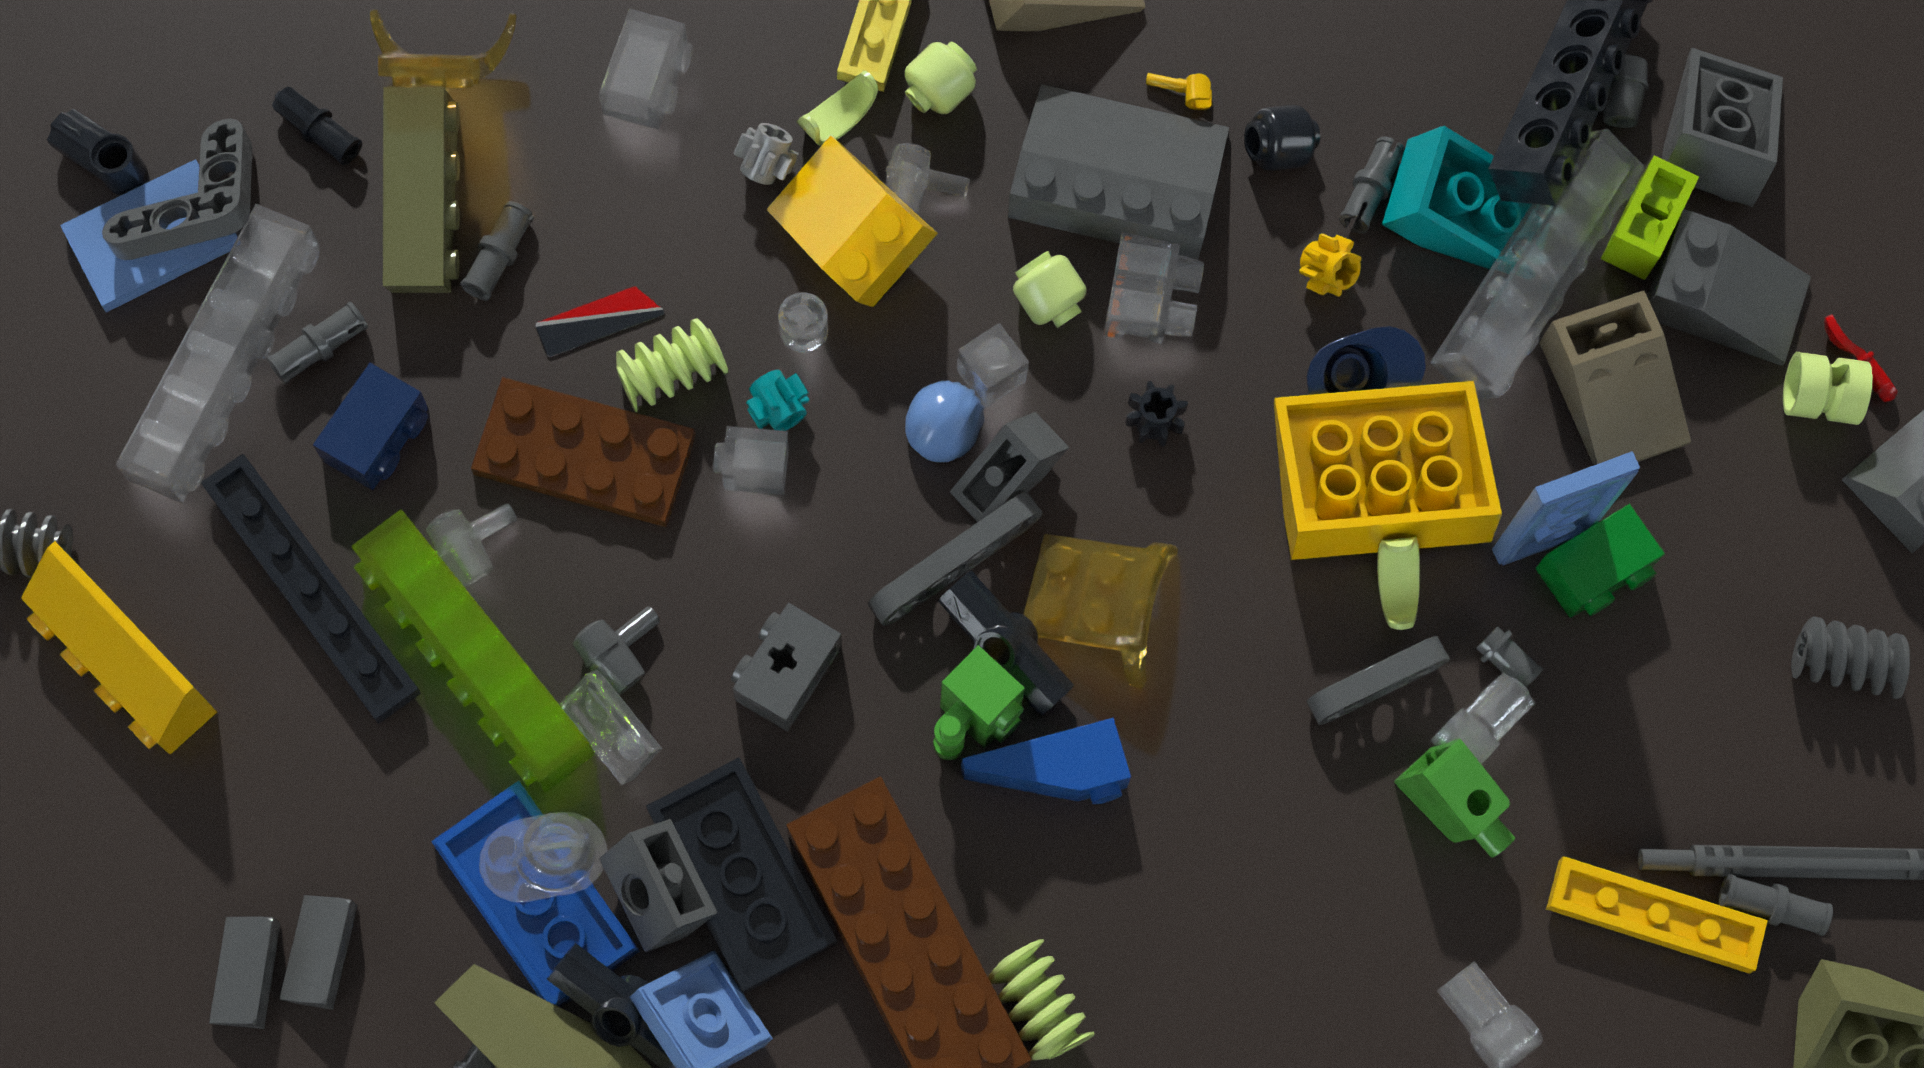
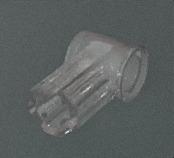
[1431,673,1535,764]
[1437,961,1543,1068]

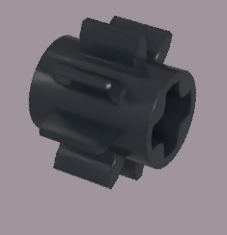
[1125,381,1188,446]

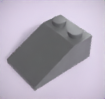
[1662,48,1783,207]
[1647,209,1811,366]

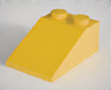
[767,135,938,307]

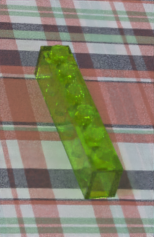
[351,509,595,793]

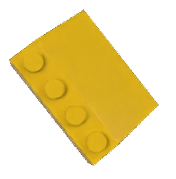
[1274,381,1502,560]

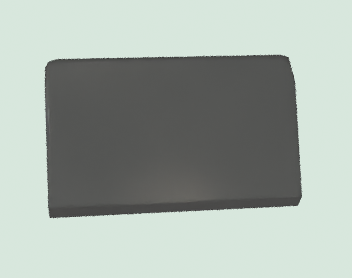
[279,895,358,1010]
[209,916,281,1029]

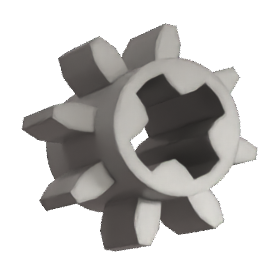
[733,123,799,185]

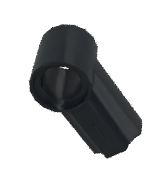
[47,108,148,195]

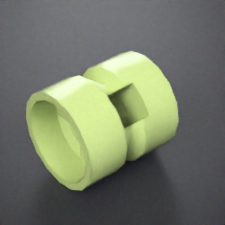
[1783,352,1873,425]

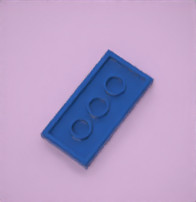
[431,780,640,1008]

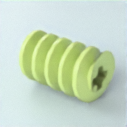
[616,318,729,412]
[988,939,1095,1060]

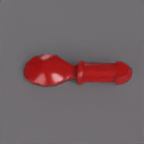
[1824,314,1898,402]

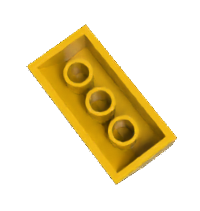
[21,541,217,754]

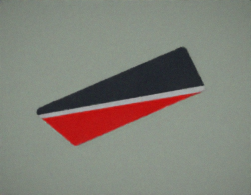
[536,286,664,357]

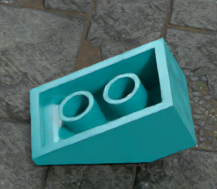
[1382,126,1550,280]

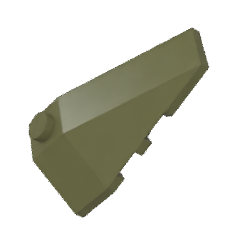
[434,964,652,1068]

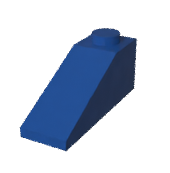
[961,718,1131,804]

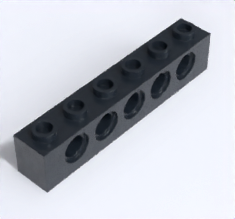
[1488,0,1653,206]

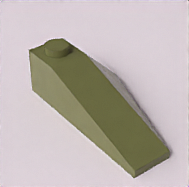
[1793,959,1924,1068]

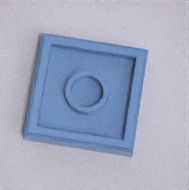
[629,951,773,1068]

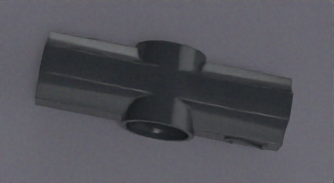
[938,570,1075,716]
[547,943,675,1068]

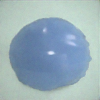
[905,380,985,462]

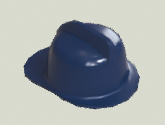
[1306,326,1426,395]

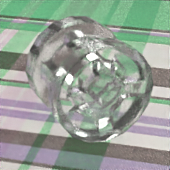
[778,292,829,353]

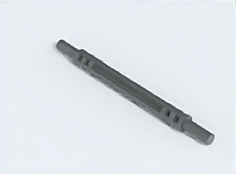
[1638,845,1924,880]

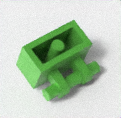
[933,645,1025,760]

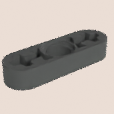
[1306,636,1450,725]

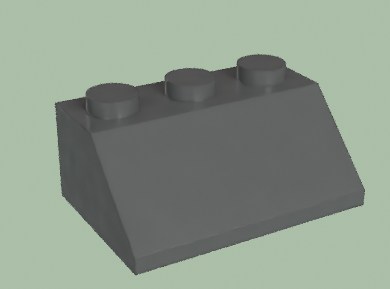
[1842,410,1924,553]

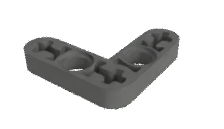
[102,118,253,260]

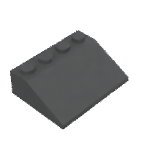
[1007,84,1229,262]

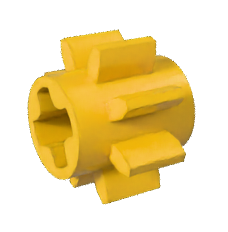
[1299,233,1361,297]

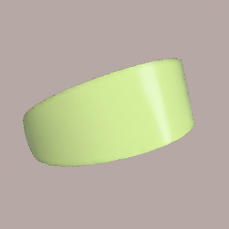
[796,71,878,146]
[1377,537,1420,630]

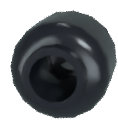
[1244,105,1320,171]

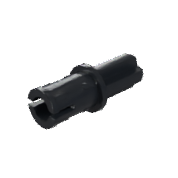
[272,86,363,165]

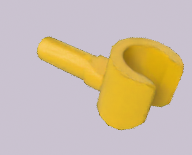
[1146,73,1212,110]

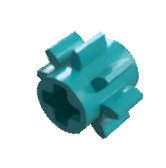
[746,370,810,433]

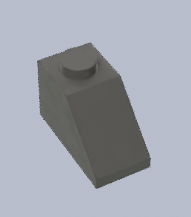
[950,412,1069,522]

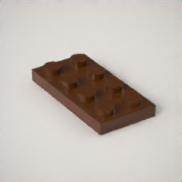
[471,377,696,527]

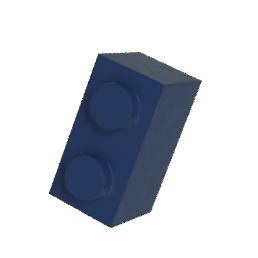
[313,363,429,490]

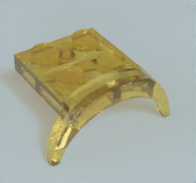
[370,10,517,88]
[1024,534,1178,689]

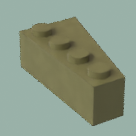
[383,87,460,293]

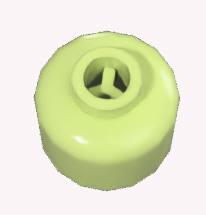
[905,42,977,114]
[1013,251,1087,328]

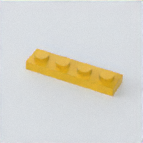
[1546,856,1768,974]

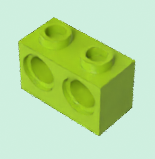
[1600,155,1699,280]

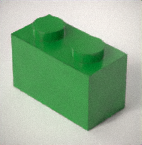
[1536,504,1665,618]

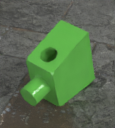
[1394,738,1515,858]

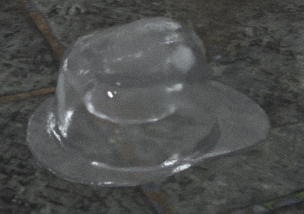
[479,812,607,902]

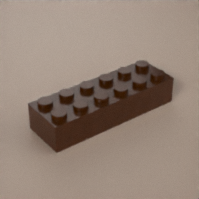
[786,776,1032,1068]

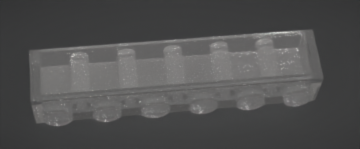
[1430,129,1645,399]
[115,204,320,504]

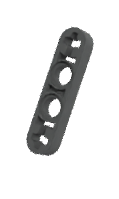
[868,492,1043,626]

